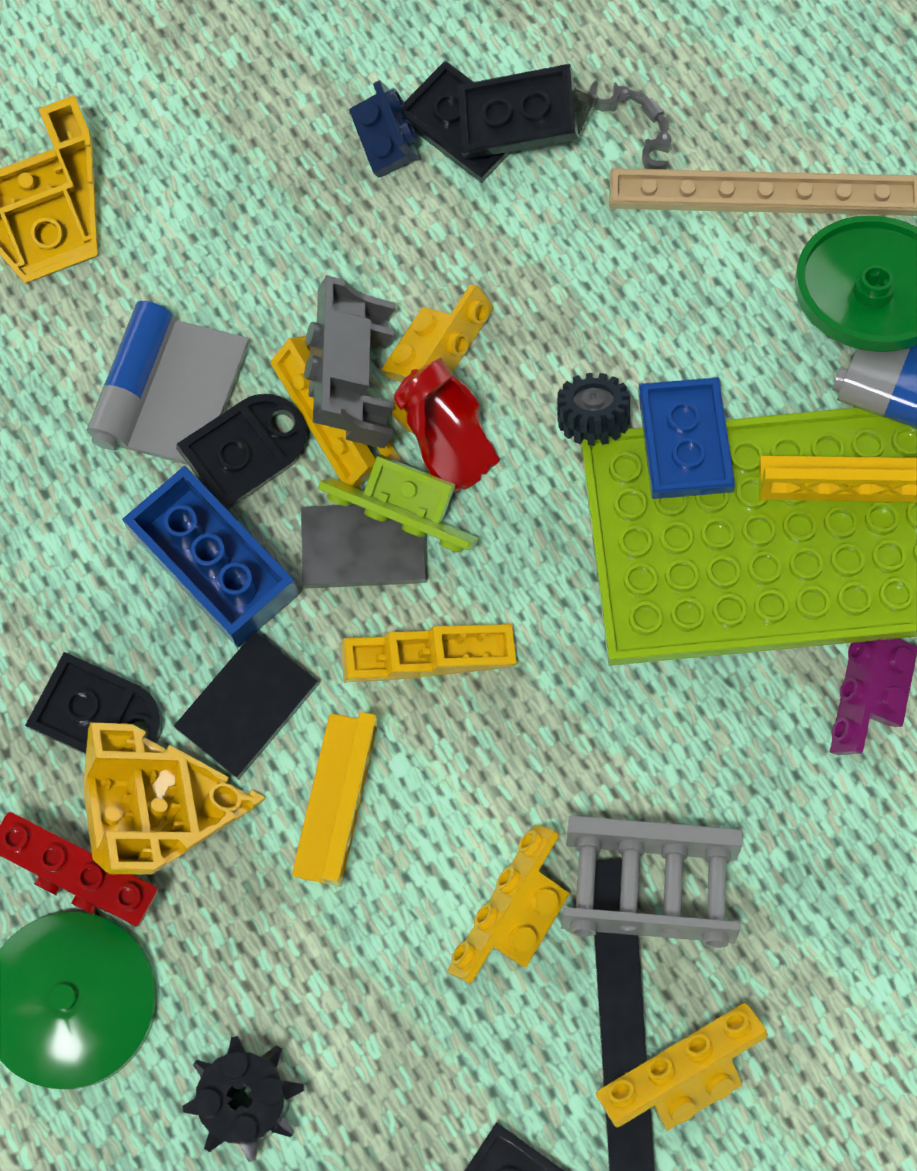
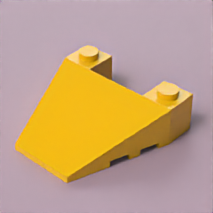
[0,95,98,284]

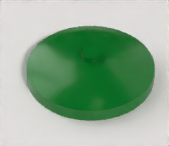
[795,215,917,352]
[0,912,157,1090]

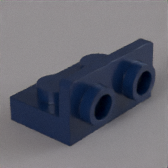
[349,80,419,178]

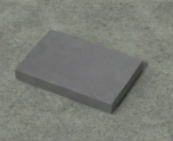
[301,504,426,589]

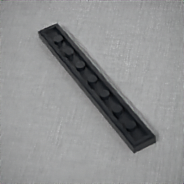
[593,860,655,1171]

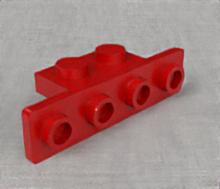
[0,812,158,927]

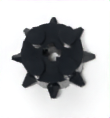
[182,1036,304,1162]

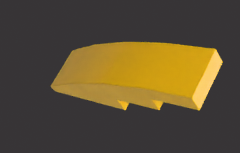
[340,624,517,683]

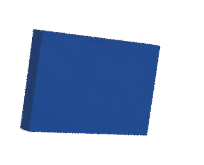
[638,377,735,499]

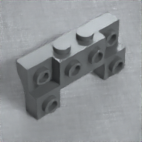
[304,275,395,448]

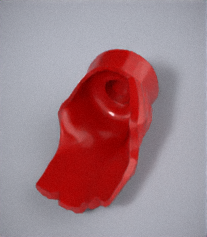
[394,357,500,493]

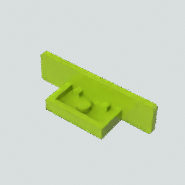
[318,455,478,553]

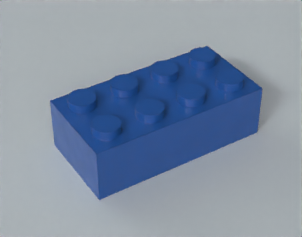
[122,465,299,648]

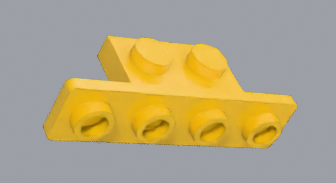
[381,284,493,433]
[447,825,570,984]
[596,1003,768,1131]

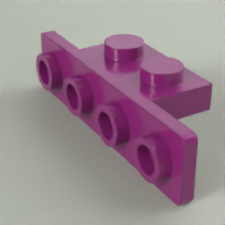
[830,638,917,755]

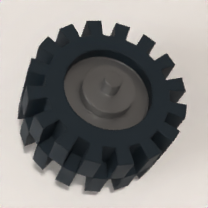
[557,373,630,446]

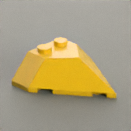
[83,723,266,874]

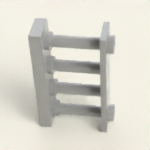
[561,816,743,948]

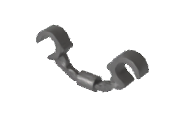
[589,80,671,170]

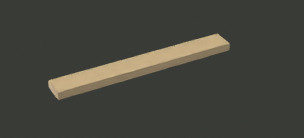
[609,168,917,216]

